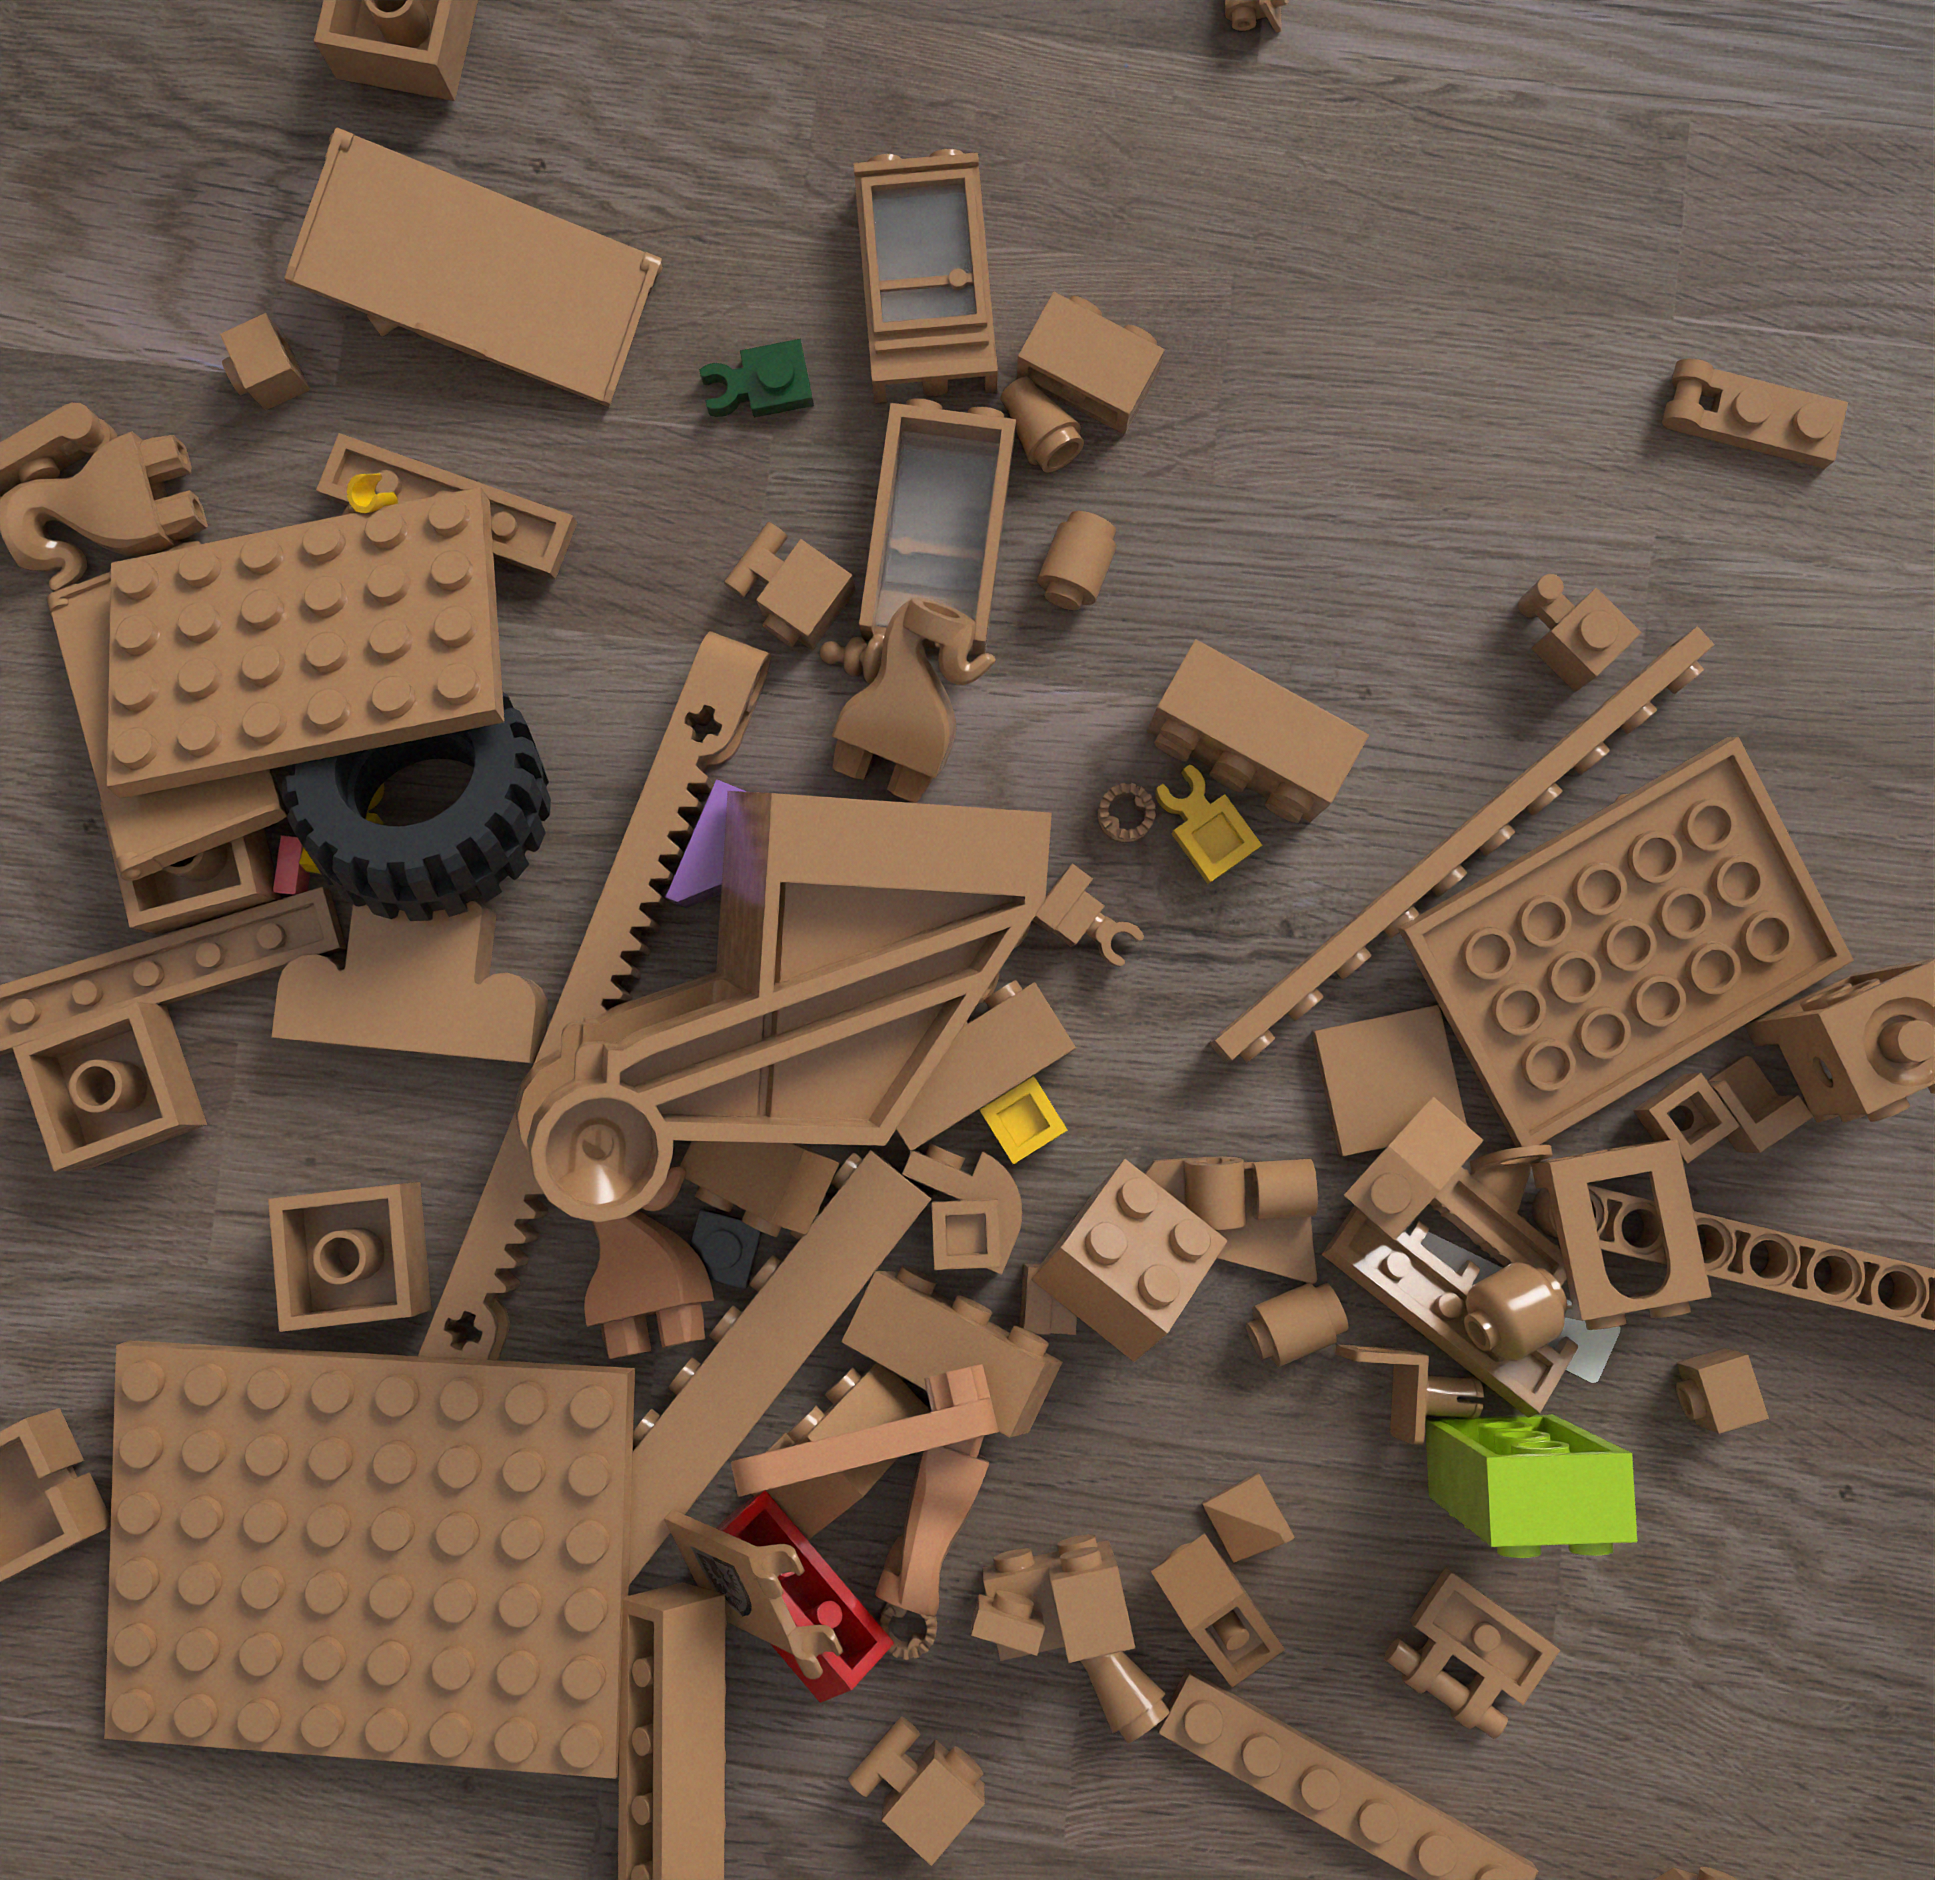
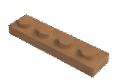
[316,433,577,580]

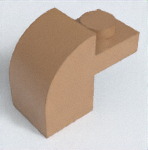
[902,1143,1022,1275]

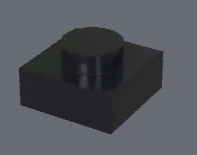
[690,1209,762,1289]

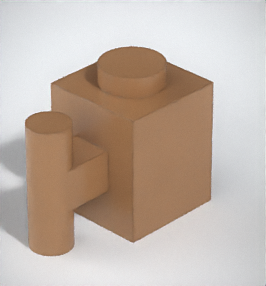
[723,522,856,650]
[1518,574,1642,692]
[848,1716,985,1866]

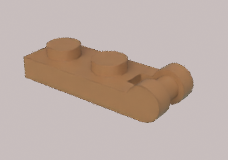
[1662,359,1848,469]
[0,402,118,499]

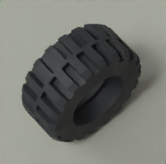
[282,691,551,921]

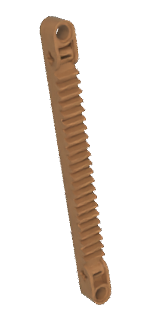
[418,631,771,1361]

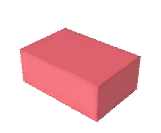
[273,835,310,897]

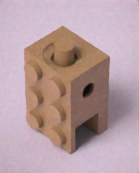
[1744,958,1935,1122]

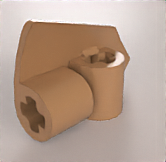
[1144,1156,1318,1284]

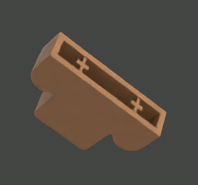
[271,901,548,1064]

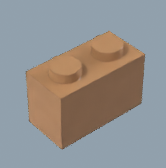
[1017,292,1165,435]
[680,1141,840,1237]

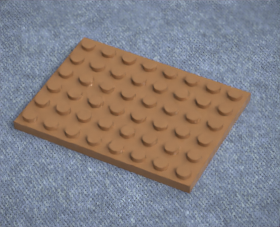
[104,1340,635,1779]

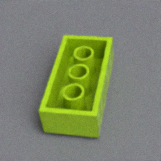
[1425,1414,1637,1558]

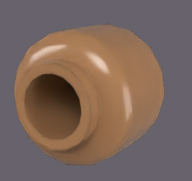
[1464,1262,1568,1361]

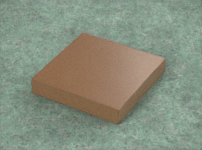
[1311,1005,1467,1156]

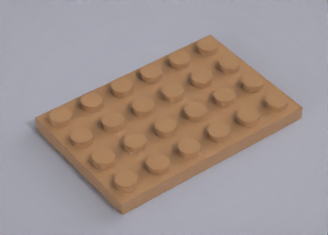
[107,487,504,799]
[1398,737,1854,1148]

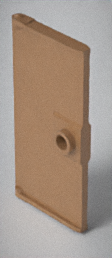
[284,127,663,408]
[47,541,287,881]

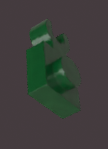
[699,338,814,418]

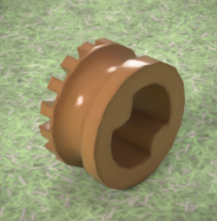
[1097,783,1156,843]
[879,1602,937,1660]

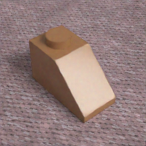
[1344,1097,1484,1240]
[1151,1533,1285,1688]

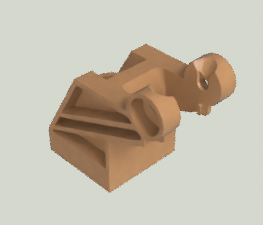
[514,791,1052,1222]

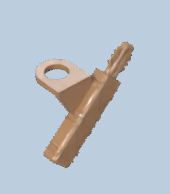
[1429,1145,1567,1286]

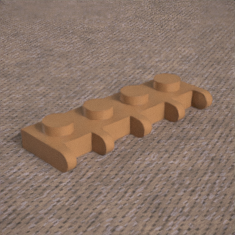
[1322,1205,1578,1418]

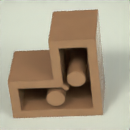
[752,1362,931,1540]
[983,1534,1135,1663]

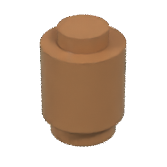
[1037,511,1117,610]
[1246,1283,1348,1367]

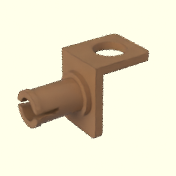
[1335,1344,1484,1445]

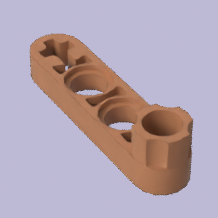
[731,1364,999,1497]

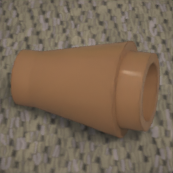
[1000,376,1084,472]
[1080,1651,1170,1744]

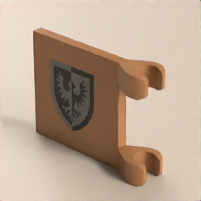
[664,1510,843,1679]

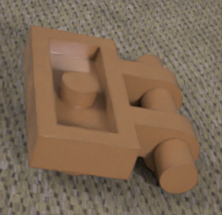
[1384,1567,1560,1739]

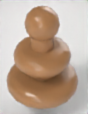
[819,634,884,685]

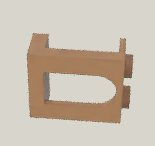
[1531,1139,1712,1330]

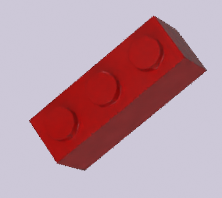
[716,1490,894,1703]

